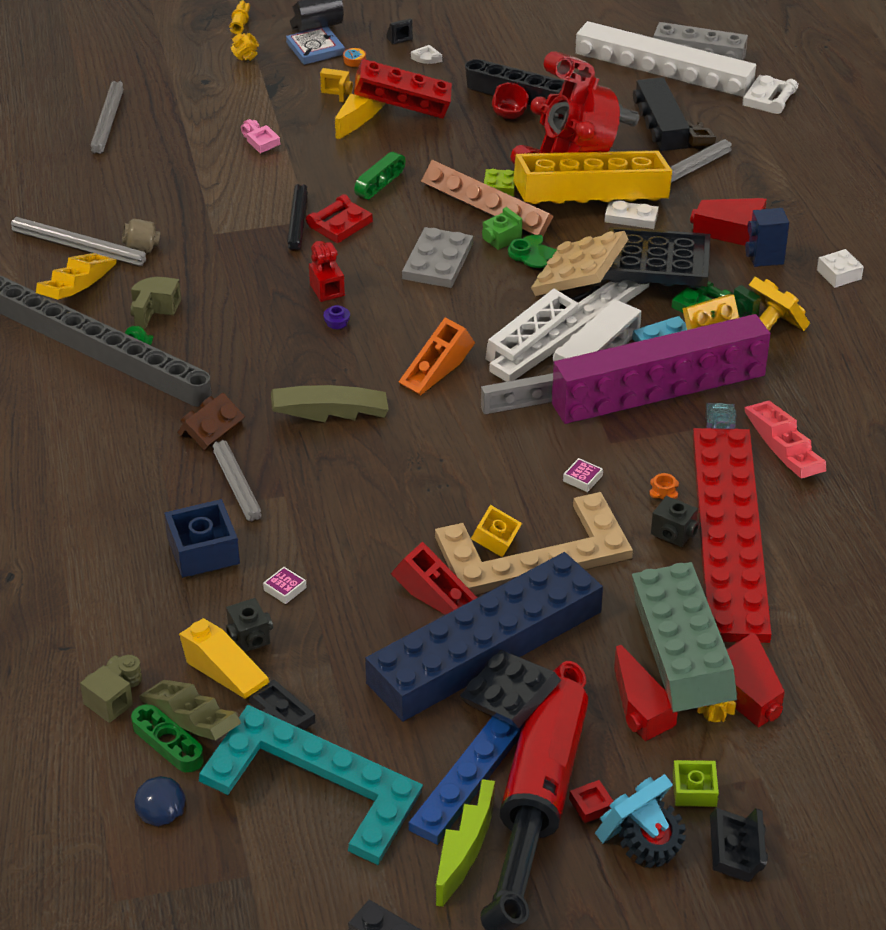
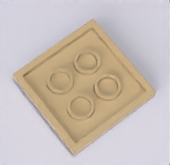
[531,231,629,296]

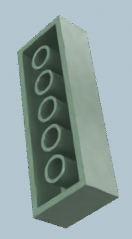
[632,562,737,712]

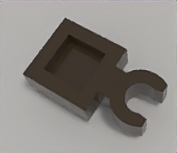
[687,121,716,149]

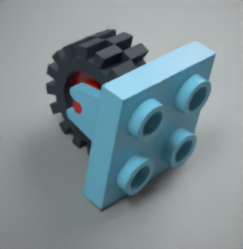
[595,774,686,868]

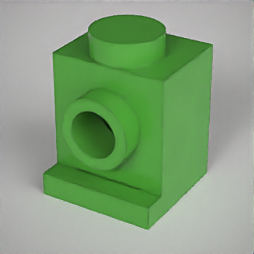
[482,207,523,250]

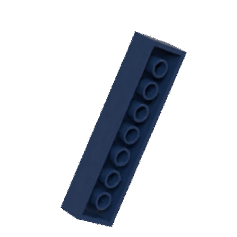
[365,552,603,722]

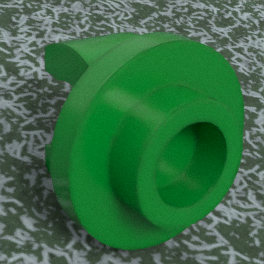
[125,326,154,345]

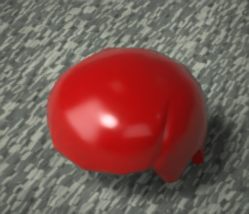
[492,83,529,119]

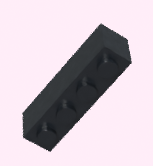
[633,77,690,151]

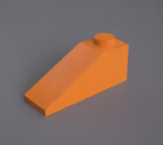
[399,317,475,396]

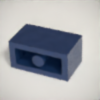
[745,208,789,267]

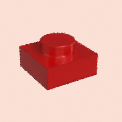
[569,780,613,823]

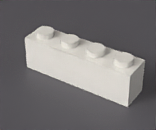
[553,299,641,361]

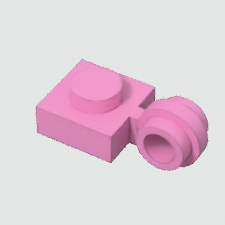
[241,119,280,153]

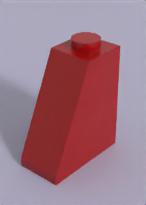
[690,198,767,246]
[726,633,785,728]

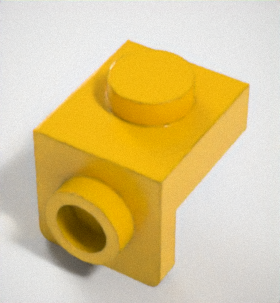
[320,68,353,103]

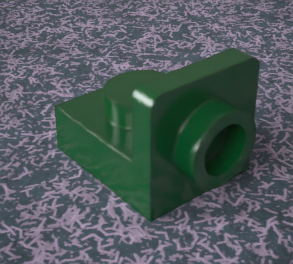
[727,285,761,321]

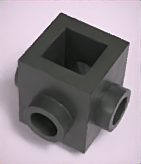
[651,496,700,547]
[226,598,273,652]

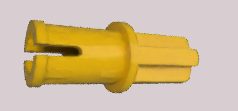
[229,0,250,34]

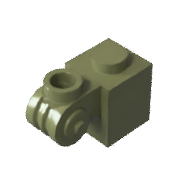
[80,655,142,723]

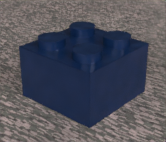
[164,499,240,578]

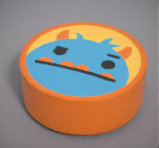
[343,48,366,67]

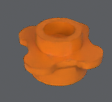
[649,473,679,500]

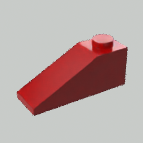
[391,541,477,615]
[614,644,678,742]

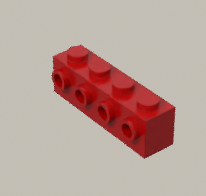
[354,59,452,119]

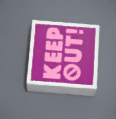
[563,458,603,492]
[263,567,306,604]

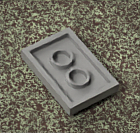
[402,227,473,288]

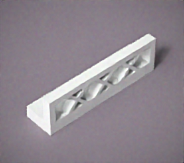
[485,288,579,362]

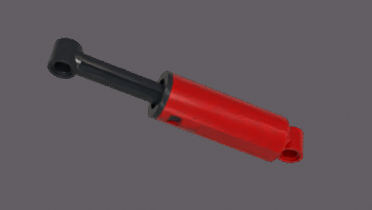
[480,661,589,930]

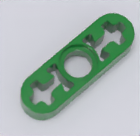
[354,151,406,199]
[131,704,204,772]

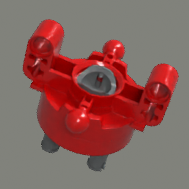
[510,51,639,165]

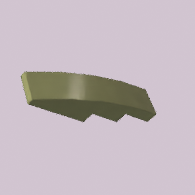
[271,385,388,423]
[139,680,241,740]

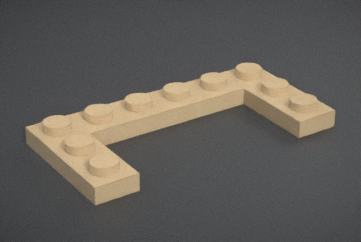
[435,492,633,595]

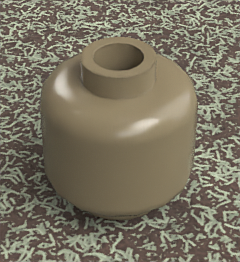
[122,218,160,254]

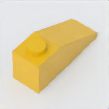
[179,618,269,699]

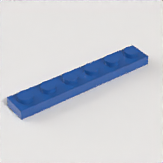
[409,716,523,845]

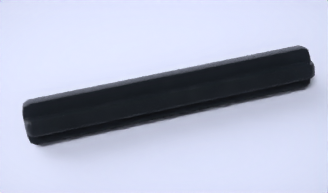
[287,184,308,250]

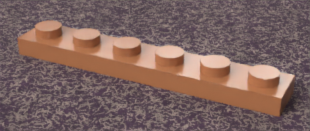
[421,160,553,236]

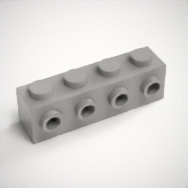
[653,22,748,61]

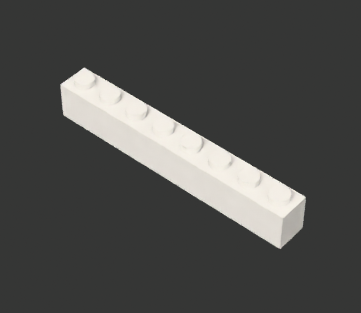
[575,21,756,97]

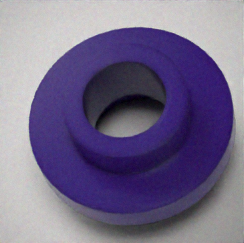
[324,305,350,329]

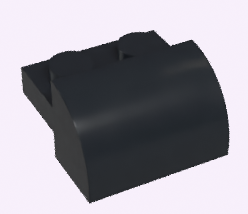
[290,0,344,33]

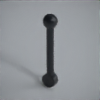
[559,285,600,309]

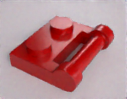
[306,194,373,244]

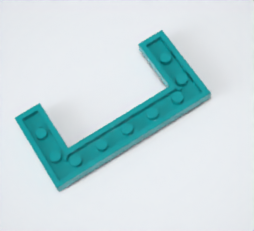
[199,705,423,865]

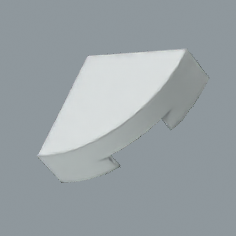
[411,45,442,64]

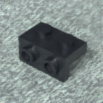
[710,808,768,882]

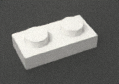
[605,200,659,229]

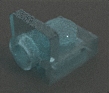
[706,403,737,429]

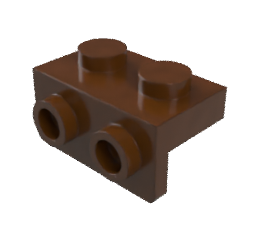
[177,393,245,451]

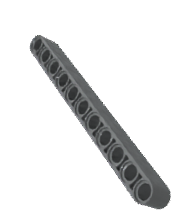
[0,276,212,407]

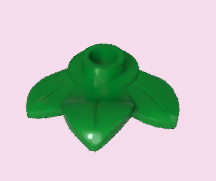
[508,235,557,268]

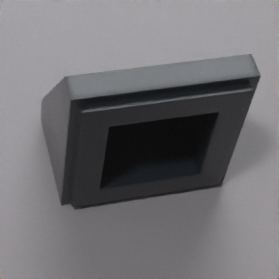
[387,18,413,44]

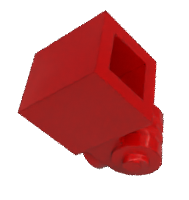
[309,241,345,302]

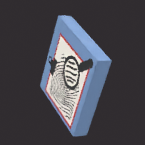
[286,27,345,65]

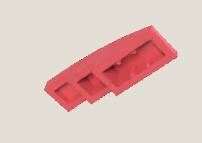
[745,401,826,478]

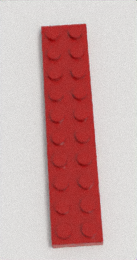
[693,428,772,643]

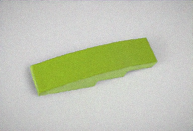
[436,779,495,907]

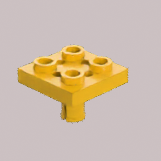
[749,277,810,331]
[682,294,739,330]

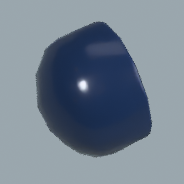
[134,776,186,826]

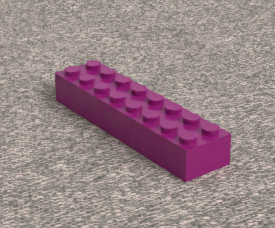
[552,314,771,424]

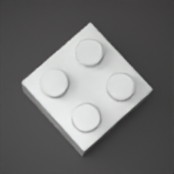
[817,249,864,288]

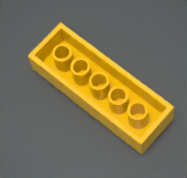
[513,151,672,204]

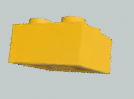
[471,505,522,557]

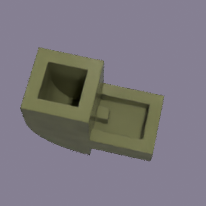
[131,277,181,329]

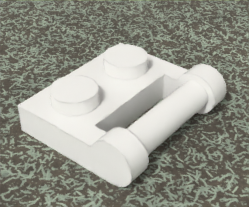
[743,75,798,114]

